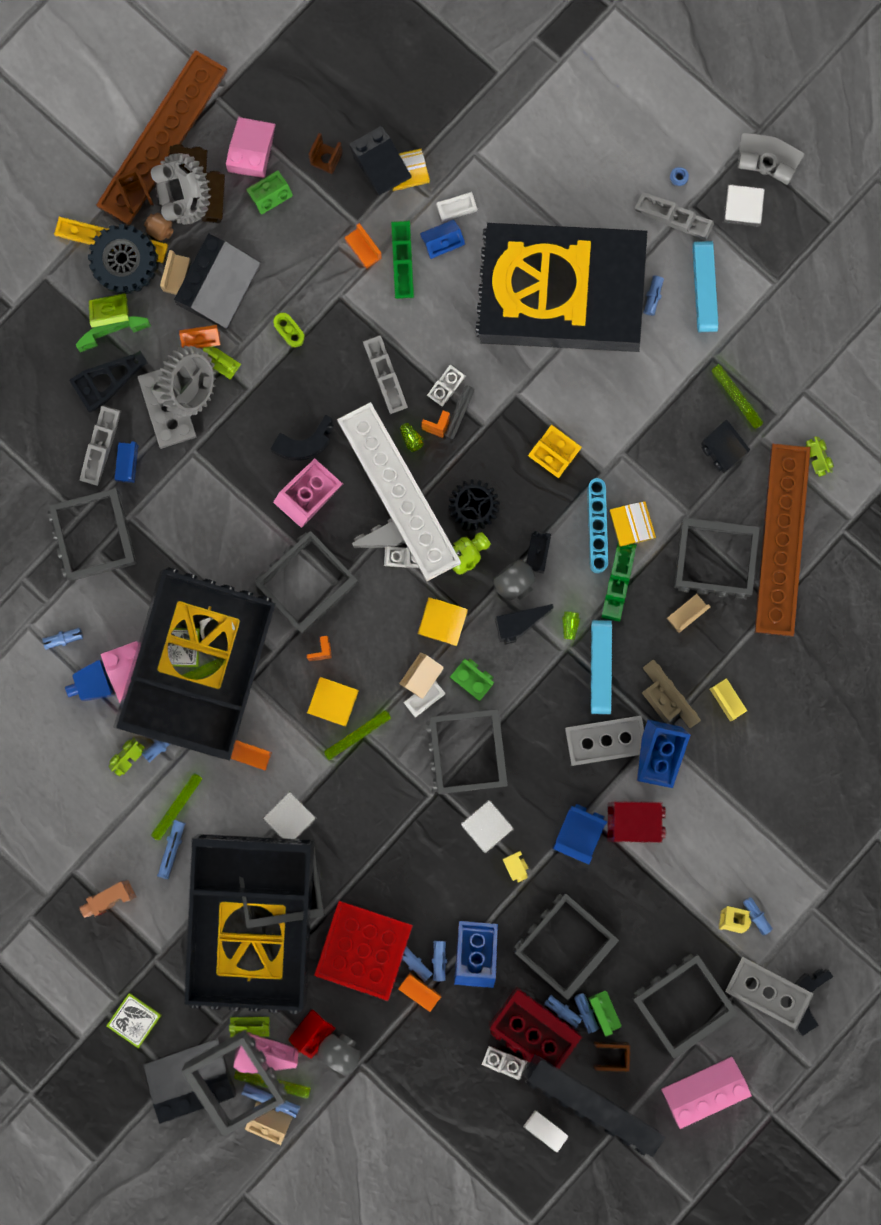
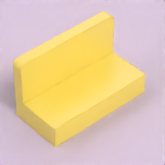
[710,678,747,721]

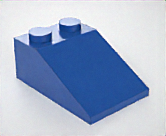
[637,720,691,788]
[454,921,498,988]

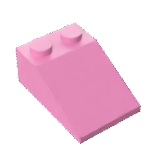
[226,117,275,178]
[273,458,343,528]
[100,641,139,703]
[233,1032,298,1073]

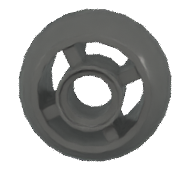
[493,559,535,600]
[317,1034,360,1076]

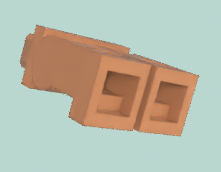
[79,880,137,918]

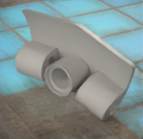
[737,133,804,185]

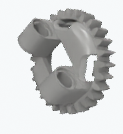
[151,153,211,225]
[151,346,217,417]

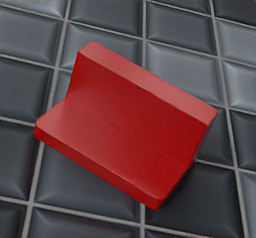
[288,1009,335,1059]

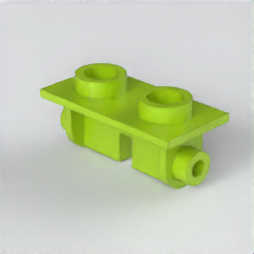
[203,346,241,380]
[805,437,834,477]
[108,737,145,777]
[229,1017,270,1037]

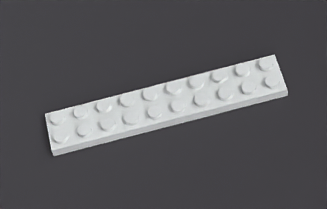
[337,402,461,581]

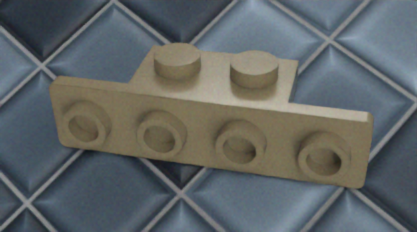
[642,660,701,728]

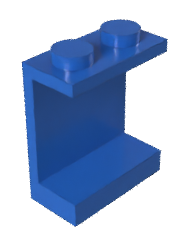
[552,804,607,865]

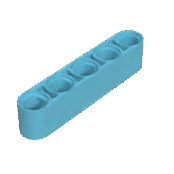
[693,241,718,332]
[587,478,608,573]
[591,620,612,714]

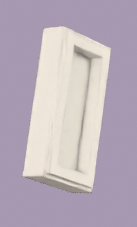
[436,192,478,222]
[404,681,445,718]

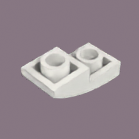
[427,365,466,407]
[384,546,419,568]
[482,1046,527,1080]
[523,1111,569,1152]

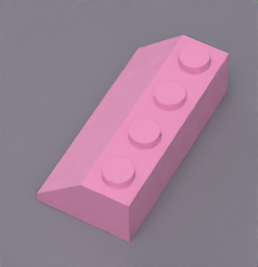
[661,1057,752,1129]

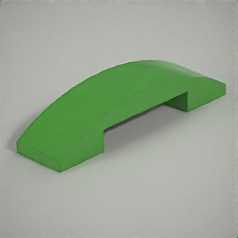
[76,316,151,352]

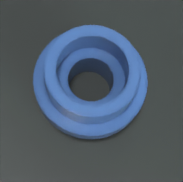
[670,167,689,186]

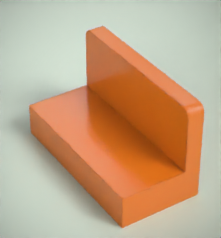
[344,223,382,269]
[179,325,220,348]
[422,410,450,438]
[307,636,332,661]
[230,740,272,771]
[398,973,441,1012]

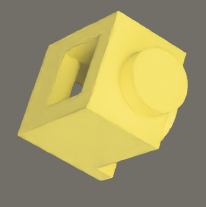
[502,851,528,882]
[719,906,751,934]

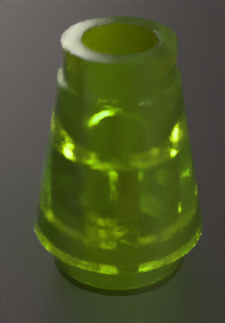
[399,423,424,452]
[562,611,581,640]

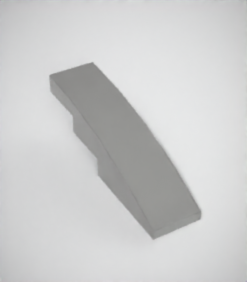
[635,192,714,240]
[362,335,408,414]
[80,405,121,486]

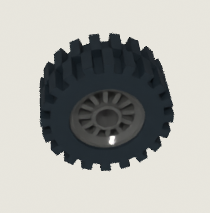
[88,224,158,294]

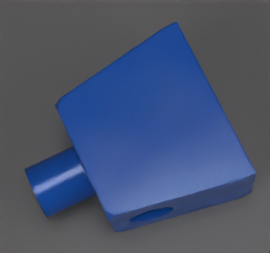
[65,660,114,701]

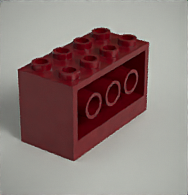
[607,802,666,843]
[489,987,582,1069]

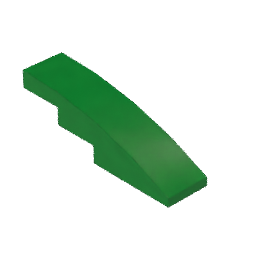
[391,221,414,299]
[601,542,637,622]

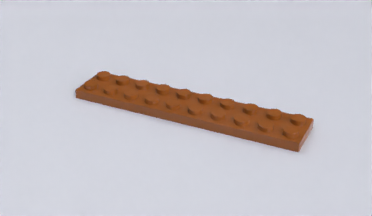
[96,50,228,226]
[755,444,811,637]

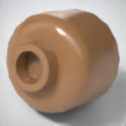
[144,213,174,241]

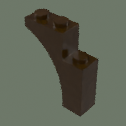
[168,144,225,223]

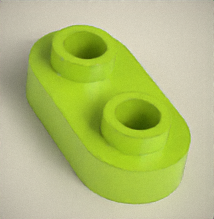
[273,313,305,347]

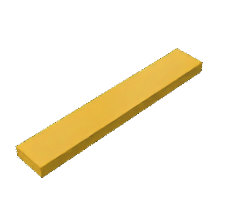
[54,217,168,263]

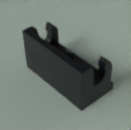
[526,531,551,574]

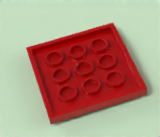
[314,901,413,1001]

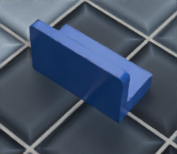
[420,220,465,259]
[115,441,138,483]

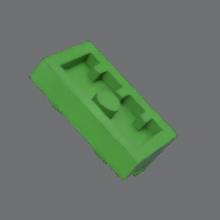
[246,170,293,214]
[450,658,494,702]
[588,991,621,1036]

